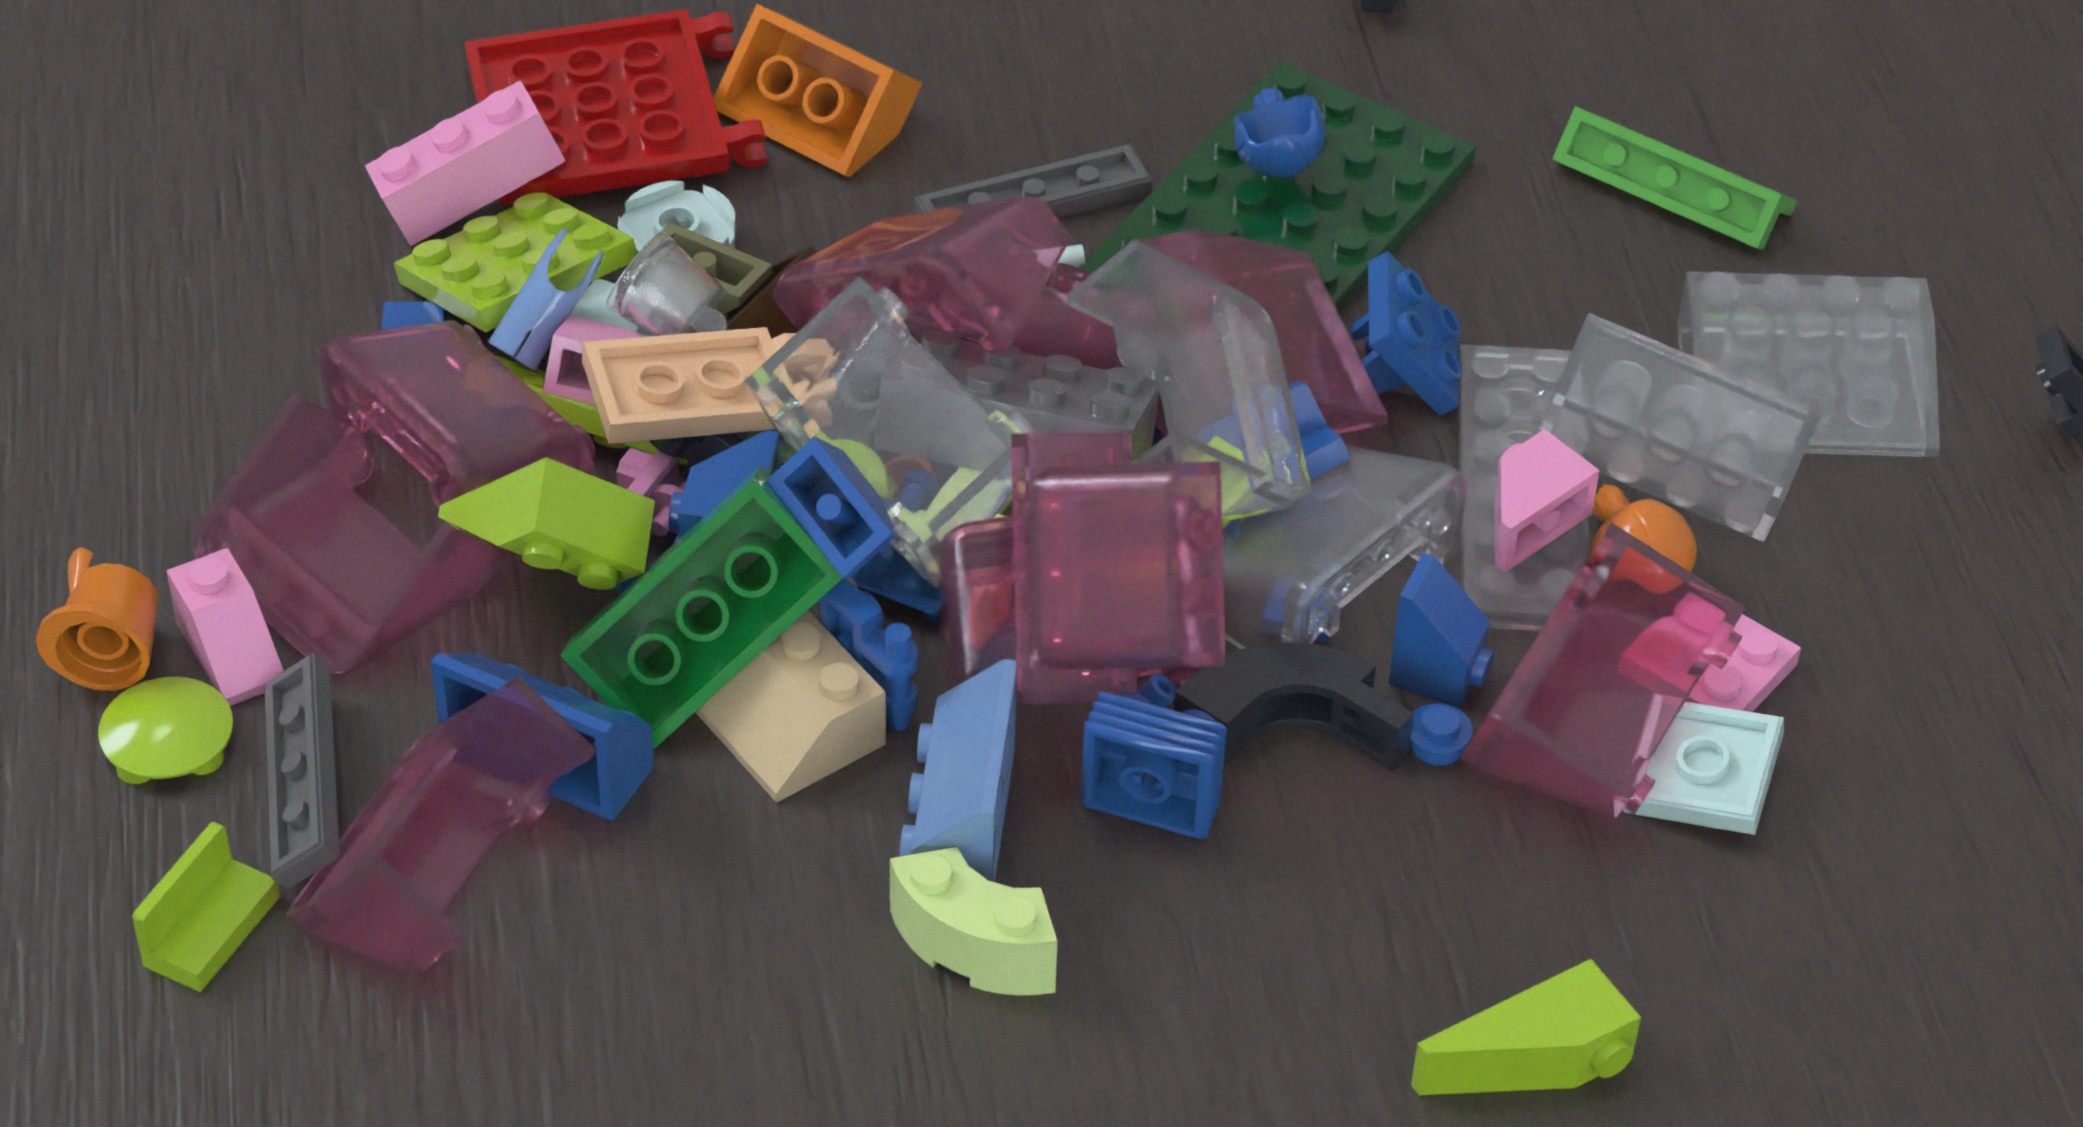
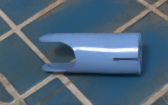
[488,227,604,371]

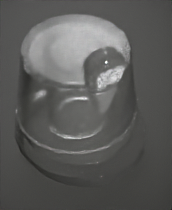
[606,232,727,336]

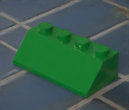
[560,465,843,750]

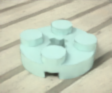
[617,181,736,267]

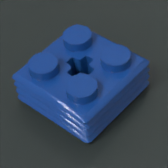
[1081,691,1227,839]

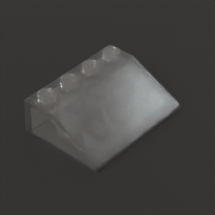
[1677,272,1940,457]

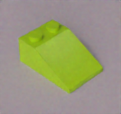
[438,457,655,590]

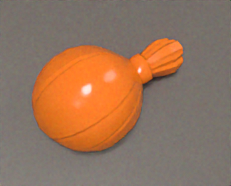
[1590,484,1697,589]

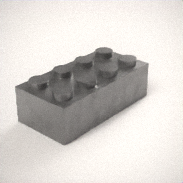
[876,329,1161,500]

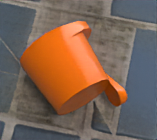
[35,547,159,691]

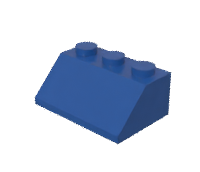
[431,653,654,821]

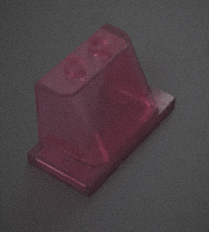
[1011,433,1226,704]

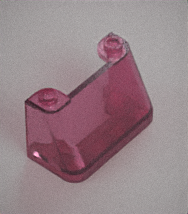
[773,197,1072,370]
[316,320,596,559]
[1460,522,1746,818]

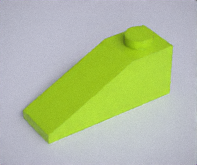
[1411,959,1641,1095]

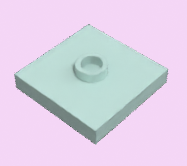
[1622,696,1784,835]

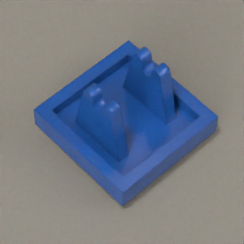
[1351,251,1462,416]

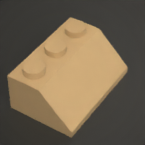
[695,610,886,803]

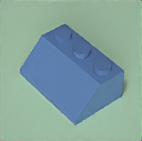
[899,659,1018,882]

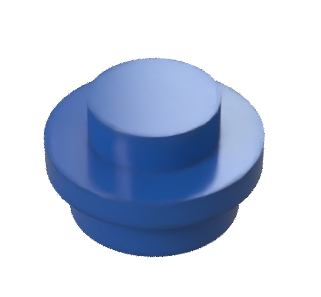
[1410,703,1473,765]

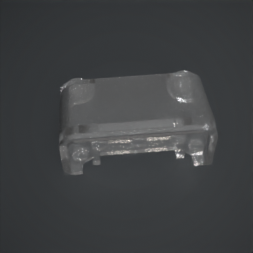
[745,276,1040,587]
[1179,445,1467,650]

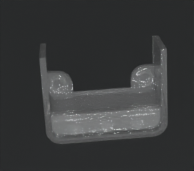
[1066,239,1311,530]

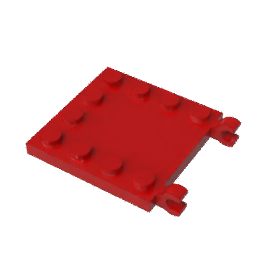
[465,9,767,206]

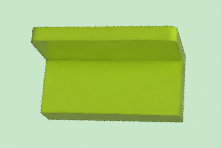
[133,822,280,993]

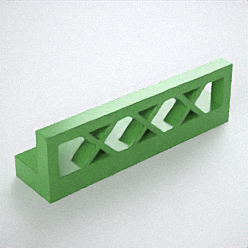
[1552,106,1798,250]

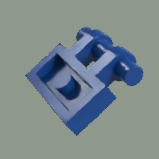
[819,578,918,731]

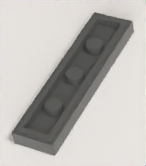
[915,144,1152,249]
[264,652,340,890]

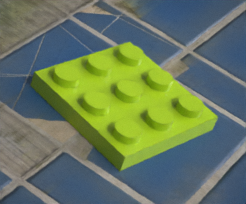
[394,192,638,332]

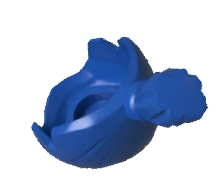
[1234,88,1326,178]

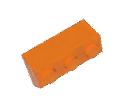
[713,4,923,177]

